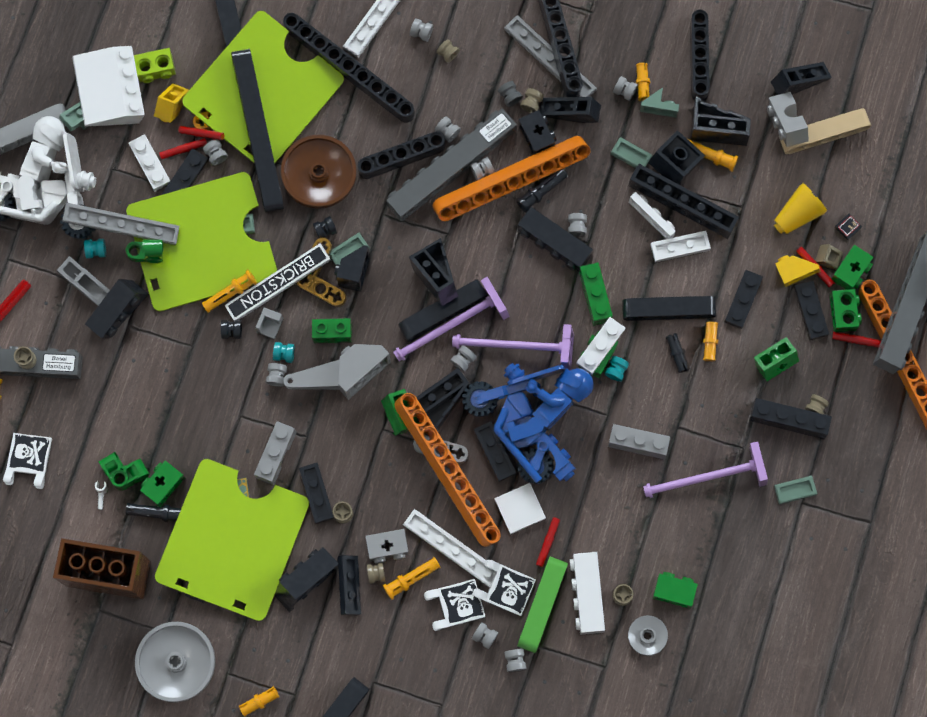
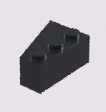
[691,97,751,146]
[409,238,458,306]

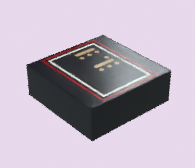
[835,214,862,240]

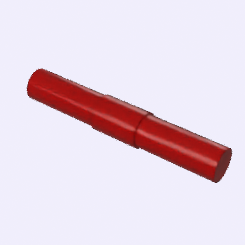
[178,126,225,140]
[159,138,207,160]
[796,247,835,288]
[832,332,881,348]
[536,517,560,567]

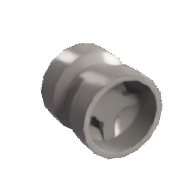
[410,18,433,42]
[613,76,638,101]
[435,116,461,143]
[203,139,228,166]
[470,157,495,180]
[568,213,587,237]
[450,345,477,372]
[266,363,287,386]
[472,622,498,649]
[504,649,527,672]

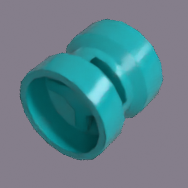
[84,238,106,259]
[273,342,295,363]
[604,356,629,382]

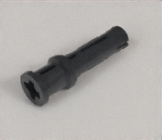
[516,169,568,213]
[126,503,182,522]

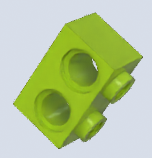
[134,48,176,83]

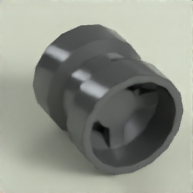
[498,81,523,107]

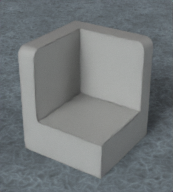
[255,308,283,339]

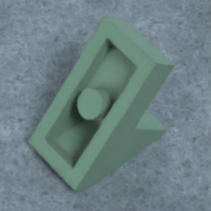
[640,88,679,118]
[59,102,88,131]

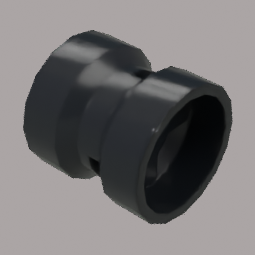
[313,216,337,238]
[221,320,242,339]

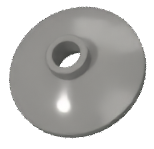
[628,615,668,655]

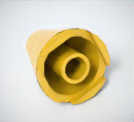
[774,183,827,234]

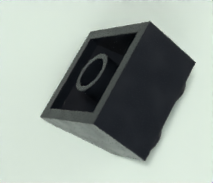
[648,130,705,184]
[334,245,370,292]

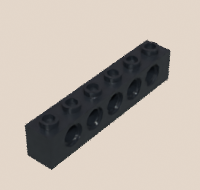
[628,164,739,239]

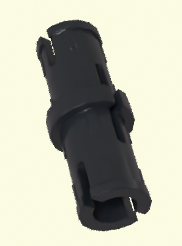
[666,333,690,373]

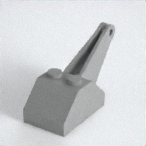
[283,344,391,400]

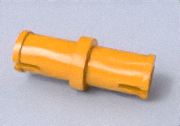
[636,63,650,101]
[703,322,718,362]
[239,686,280,717]

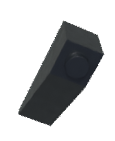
[771,62,832,95]
[540,97,601,123]

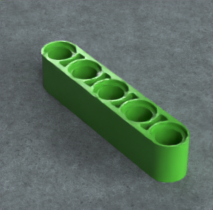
[517,556,568,653]

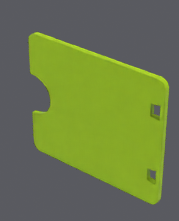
[182,11,344,163]
[126,172,277,312]
[155,459,309,621]

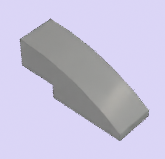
[56,256,110,306]

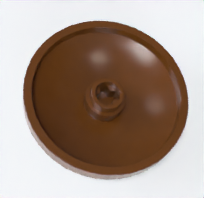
[281,135,356,209]

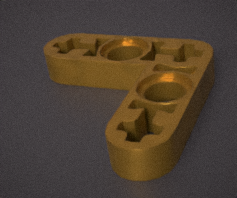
[297,238,346,307]

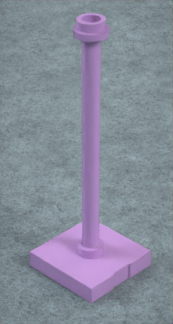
[394,277,510,361]
[452,324,574,370]
[643,442,768,498]

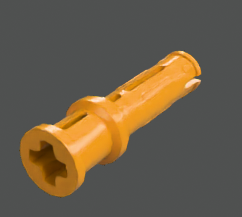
[688,139,739,172]
[202,270,258,313]
[383,557,441,600]

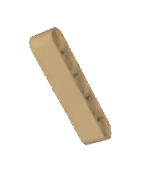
[779,108,871,154]

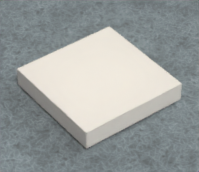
[494,483,546,535]

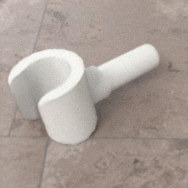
[95,481,108,509]

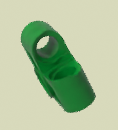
[126,240,163,263]
[98,452,150,491]

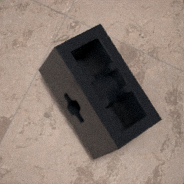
[518,110,557,155]

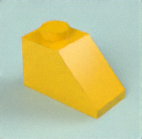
[154,83,189,123]
[775,255,821,287]

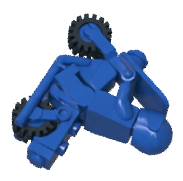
[462,363,594,484]

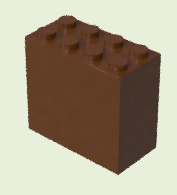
[53,538,151,600]

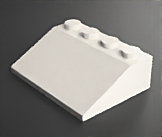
[72,46,145,126]

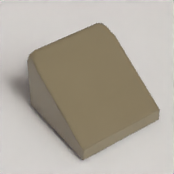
[815,244,843,270]

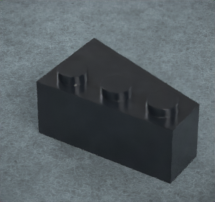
[85,279,149,338]
[416,368,469,431]
[274,547,339,612]

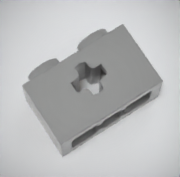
[366,529,409,564]

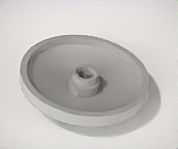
[135,622,215,702]

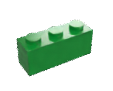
[579,262,613,326]

